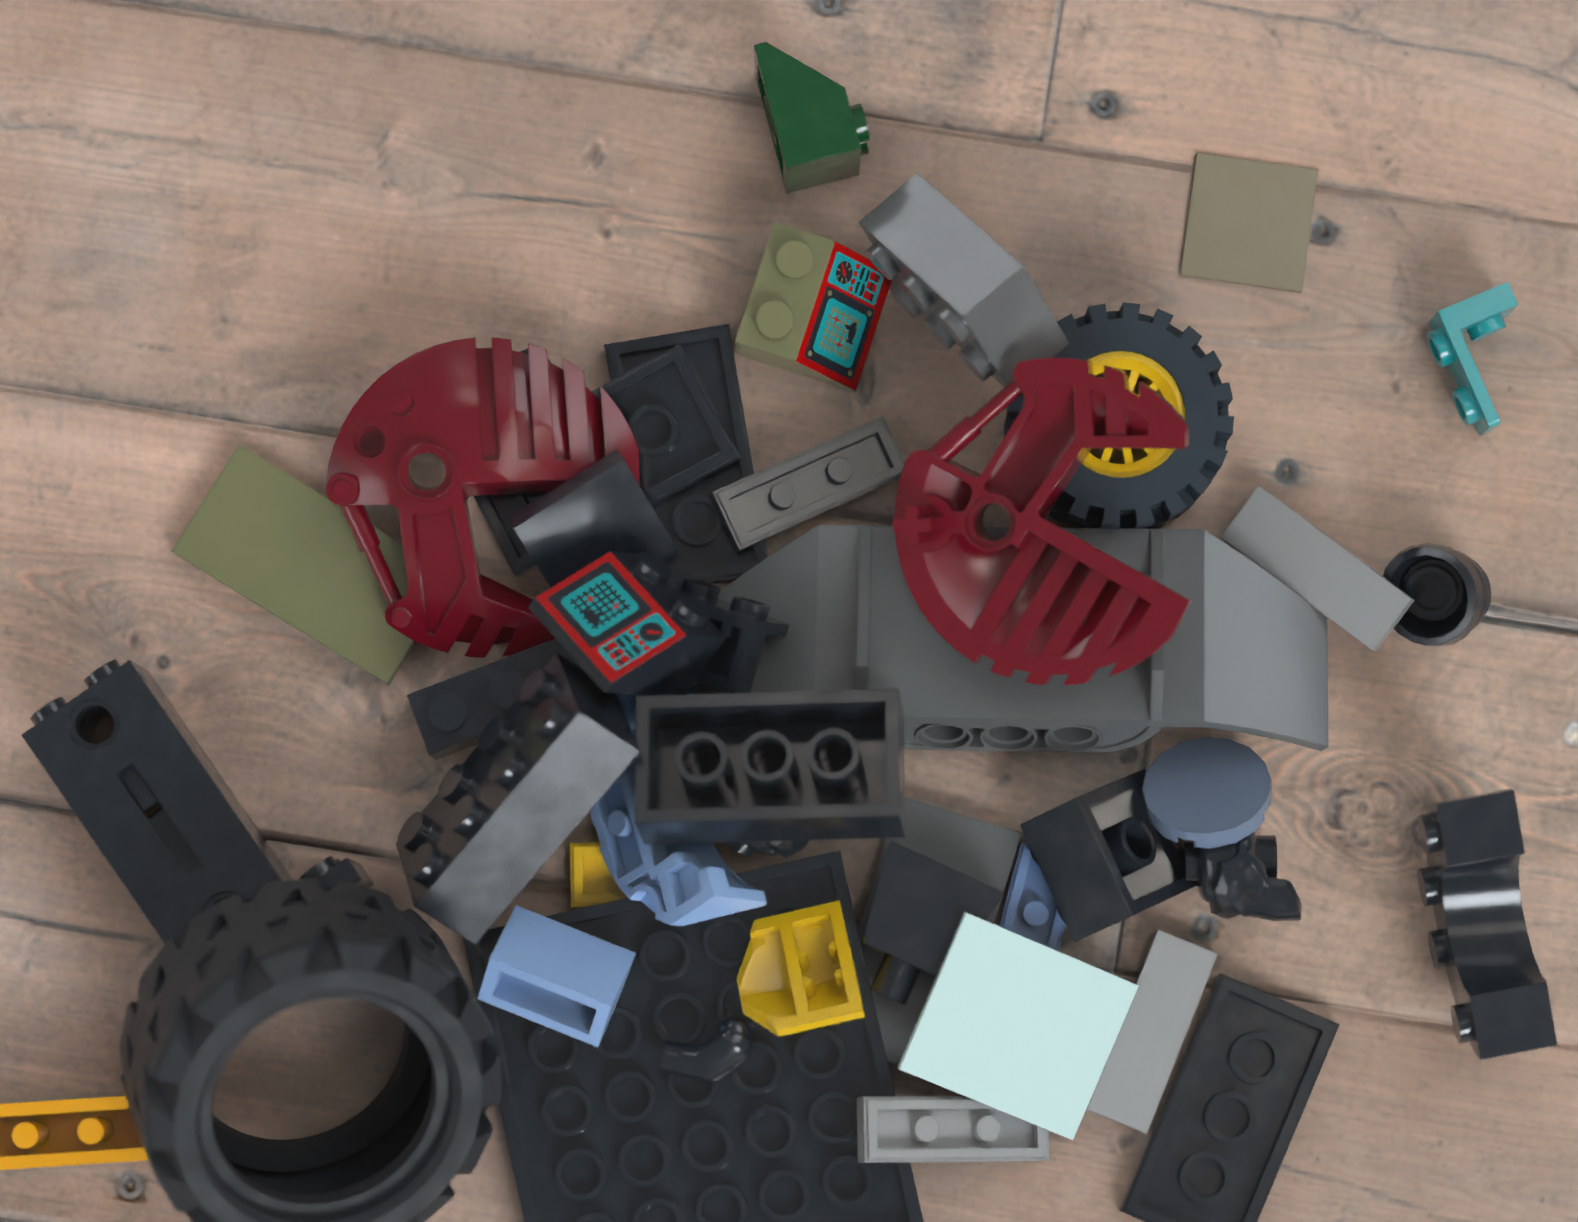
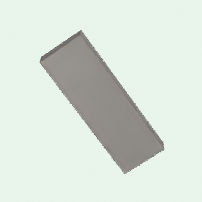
[1221,486,1414,651]
[1086,930,1218,1134]
[857,1096,1049,1163]

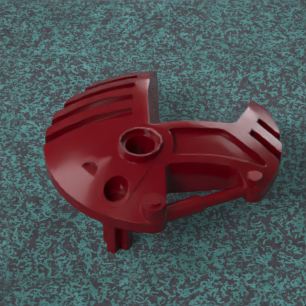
[326,337,640,658]
[892,357,1193,686]

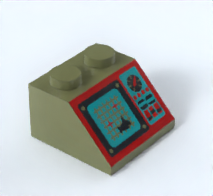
[735,222,893,393]

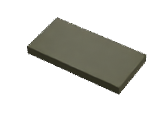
[171,444,416,685]

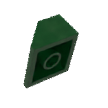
[754,42,870,194]

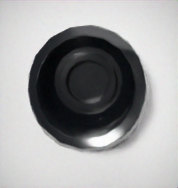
[1383,543,1491,647]

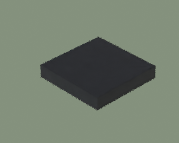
[507,450,679,588]

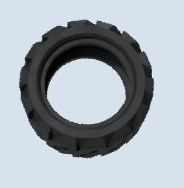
[119,878,501,1222]

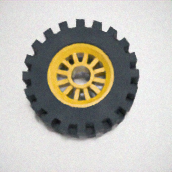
[1004,302,1234,530]

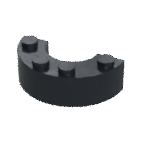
[1417,788,1557,1060]

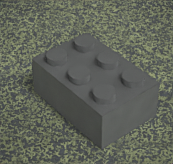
[859,173,1070,387]

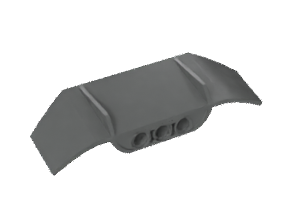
[692,525,1328,753]

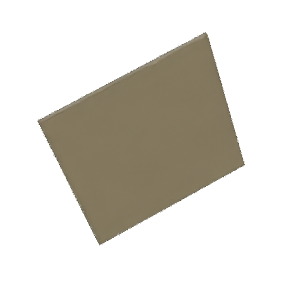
[1180,152,1318,293]

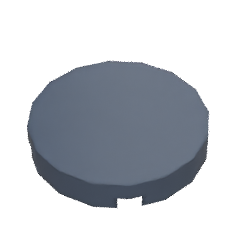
[1142,737,1273,848]

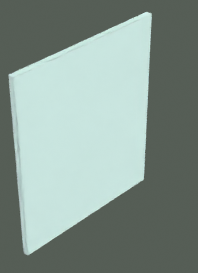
[898,912,1139,1140]

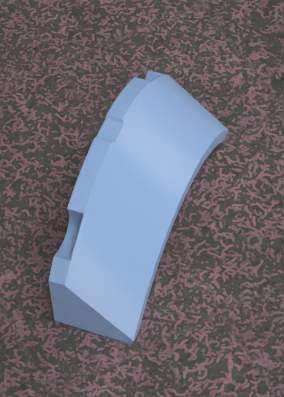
[590,682,767,926]

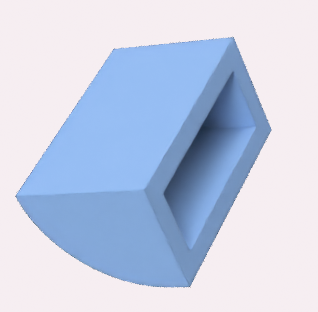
[478,905,636,1047]

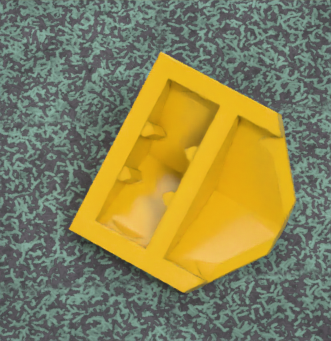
[736,900,865,1037]

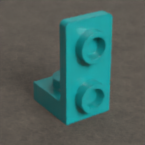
[1426,282,1518,436]

